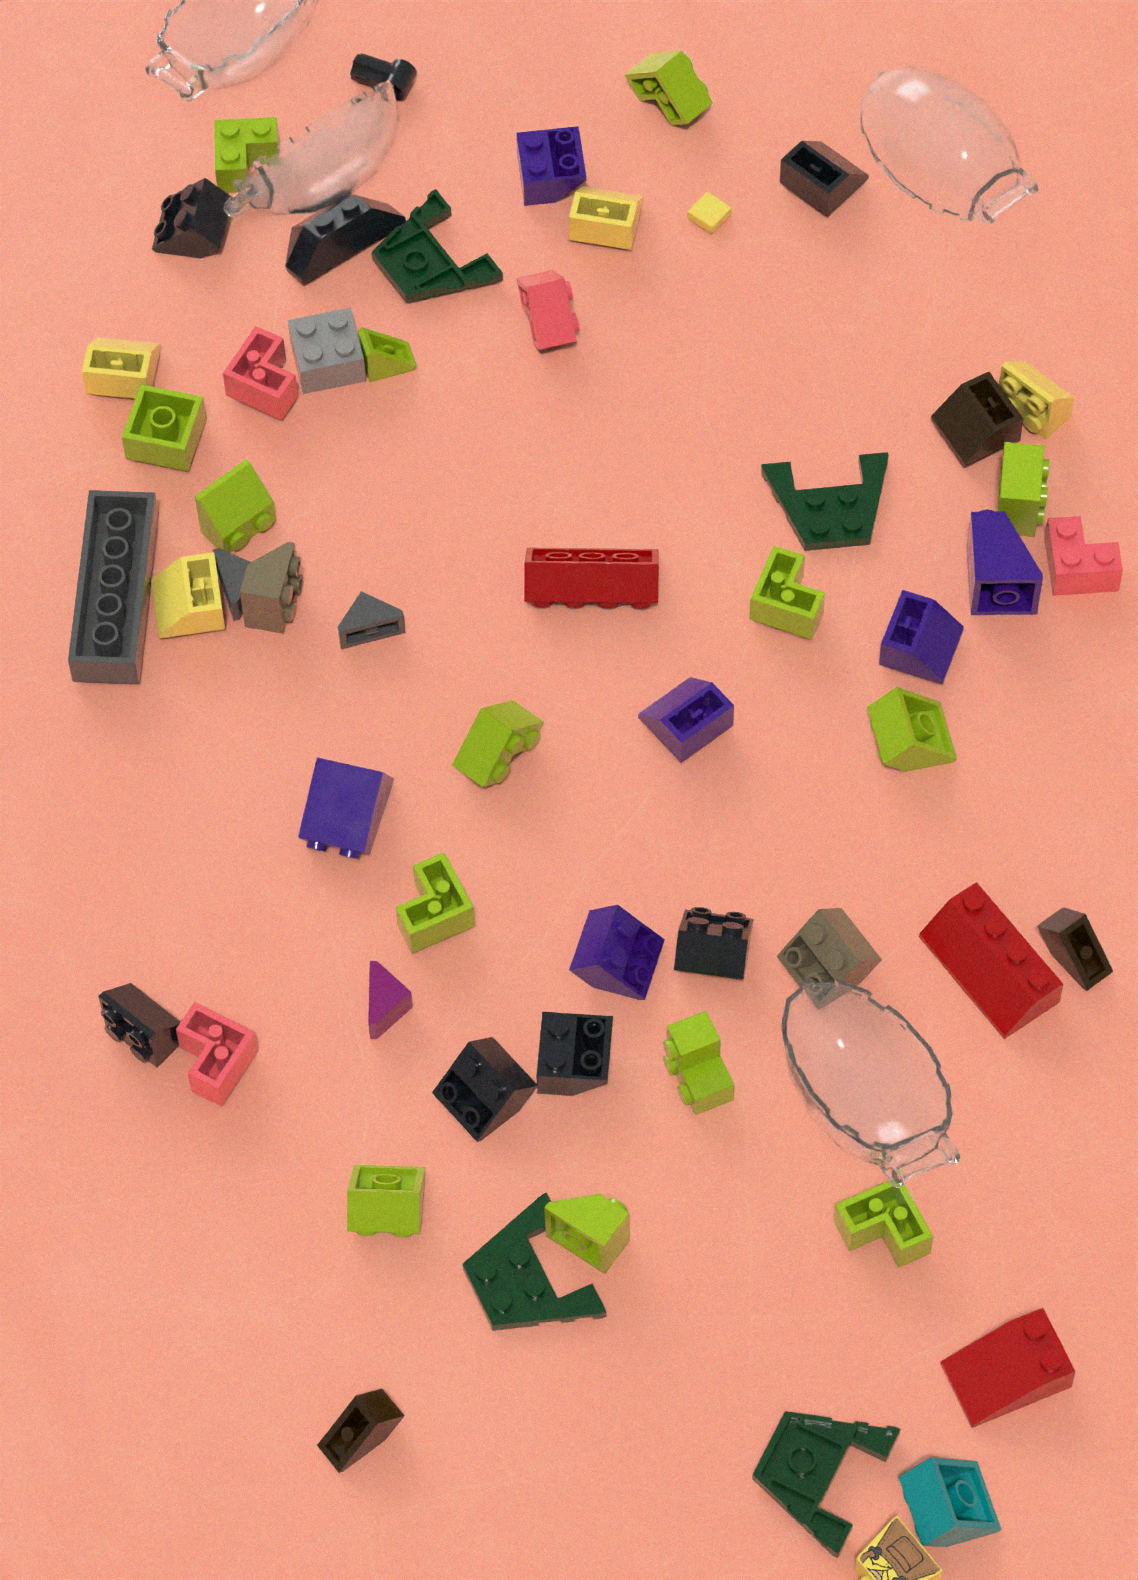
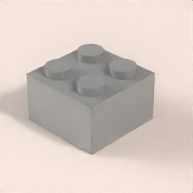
[288,307,366,394]

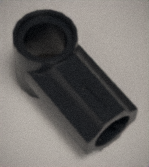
[350,53,417,101]

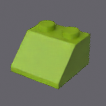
[195,459,276,553]
[867,687,957,772]
[347,1164,425,1237]
[544,1194,630,1274]

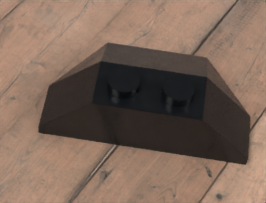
[285,195,406,285]

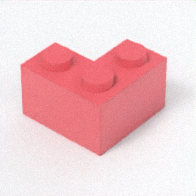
[516,269,580,350]
[223,326,298,420]
[1044,516,1123,596]
[176,1002,258,1107]

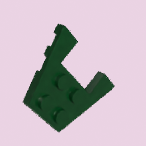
[372,189,503,303]
[761,452,889,551]
[462,1192,606,1331]
[752,1411,901,1558]

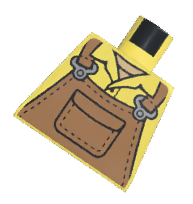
[855,1516,943,1580]

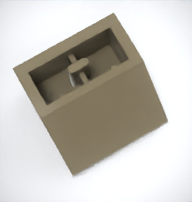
[240,542,303,634]
[777,908,882,1008]

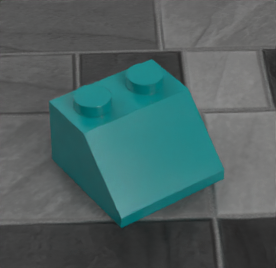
[899,1457,1002,1547]

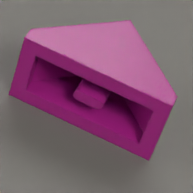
[368,961,413,1039]

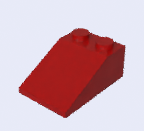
[940,1308,1076,1428]

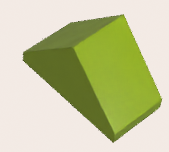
[358,327,417,382]

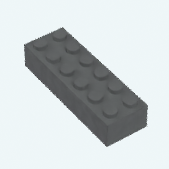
[68,490,159,684]

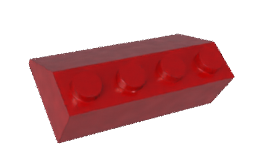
[524,547,659,608]
[919,882,1063,1039]

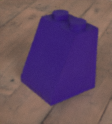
[967,509,1043,615]
[298,757,394,859]

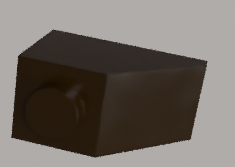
[1037,907,1114,991]
[317,1389,405,1473]

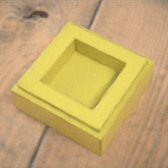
[687,192,732,234]

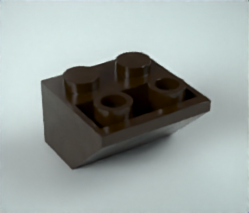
[931,371,1023,467]

